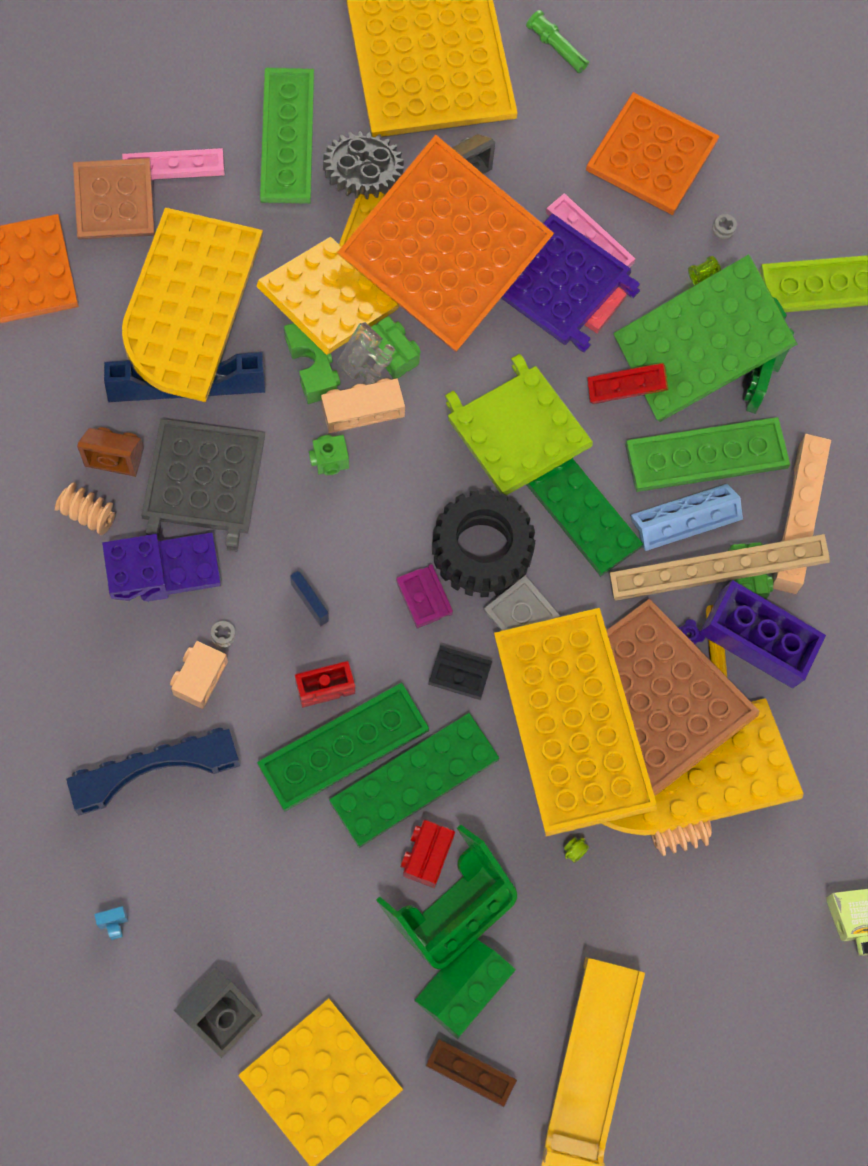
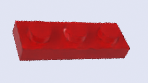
[587,363,668,404]

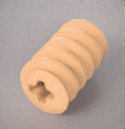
[55,482,116,535]
[651,820,712,856]

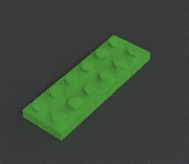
[260,68,314,204]
[625,417,790,492]

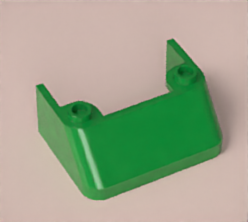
[376,824,517,969]

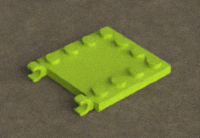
[445,354,593,495]

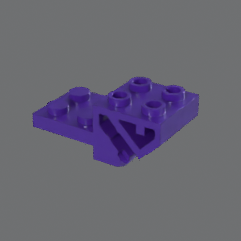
[102,533,221,602]

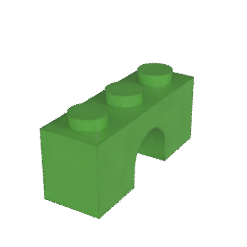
[284,323,341,404]

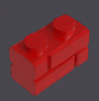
[294,661,355,708]
[400,820,455,888]

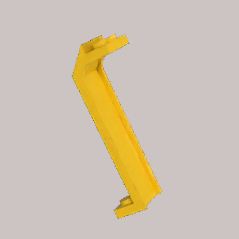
[541,957,645,1166]

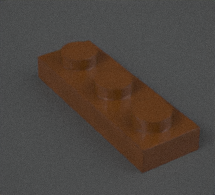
[425,1039,517,1108]

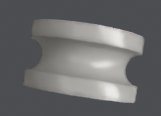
[712,214,737,239]
[211,621,235,648]

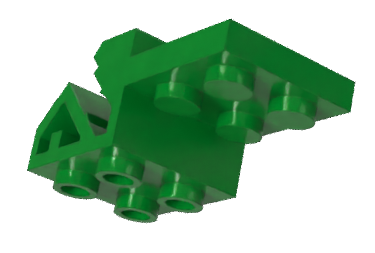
[744,297,794,414]

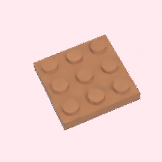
[73,158,155,239]

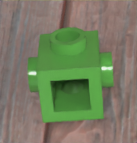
[309,435,349,475]

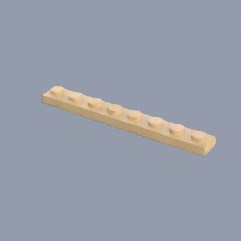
[610,534,830,601]

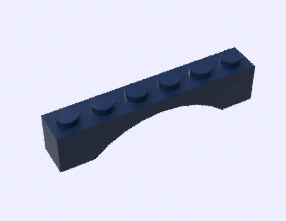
[104,352,265,403]
[66,728,240,816]

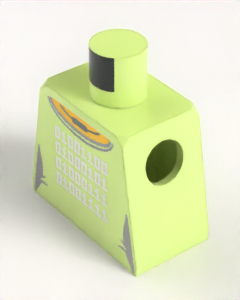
[826,889,868,956]

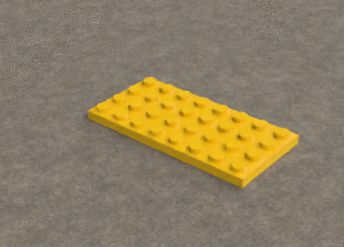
[494,608,657,836]

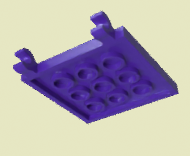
[501,213,640,352]

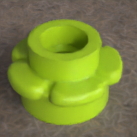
[564,837,590,863]

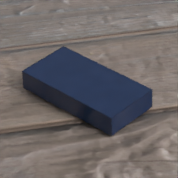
[290,571,329,627]

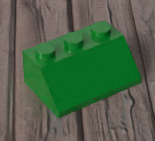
[414,940,516,1040]

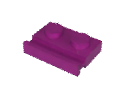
[396,564,453,628]

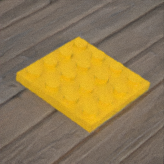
[256,237,399,355]
[238,998,403,1166]

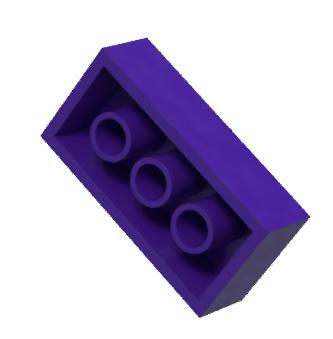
[699,580,826,689]

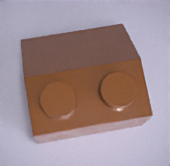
[77,427,144,477]

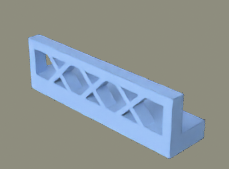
[631,484,743,551]

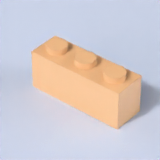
[321,378,405,433]

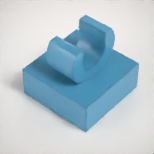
[94,906,129,940]

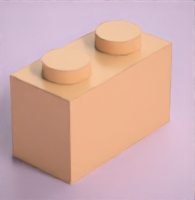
[170,641,228,709]

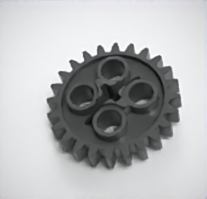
[323,131,404,199]

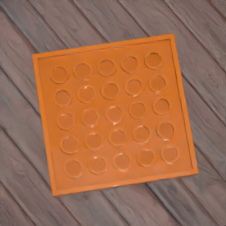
[337,134,554,352]

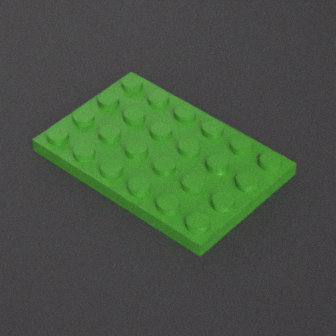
[613,254,798,422]

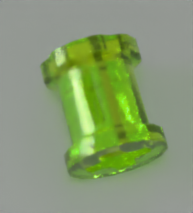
[688,256,722,285]

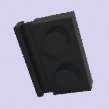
[429,645,492,700]

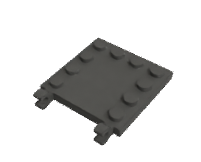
[141,419,265,552]

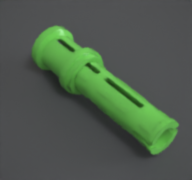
[526,10,589,73]

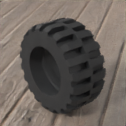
[432,490,536,597]

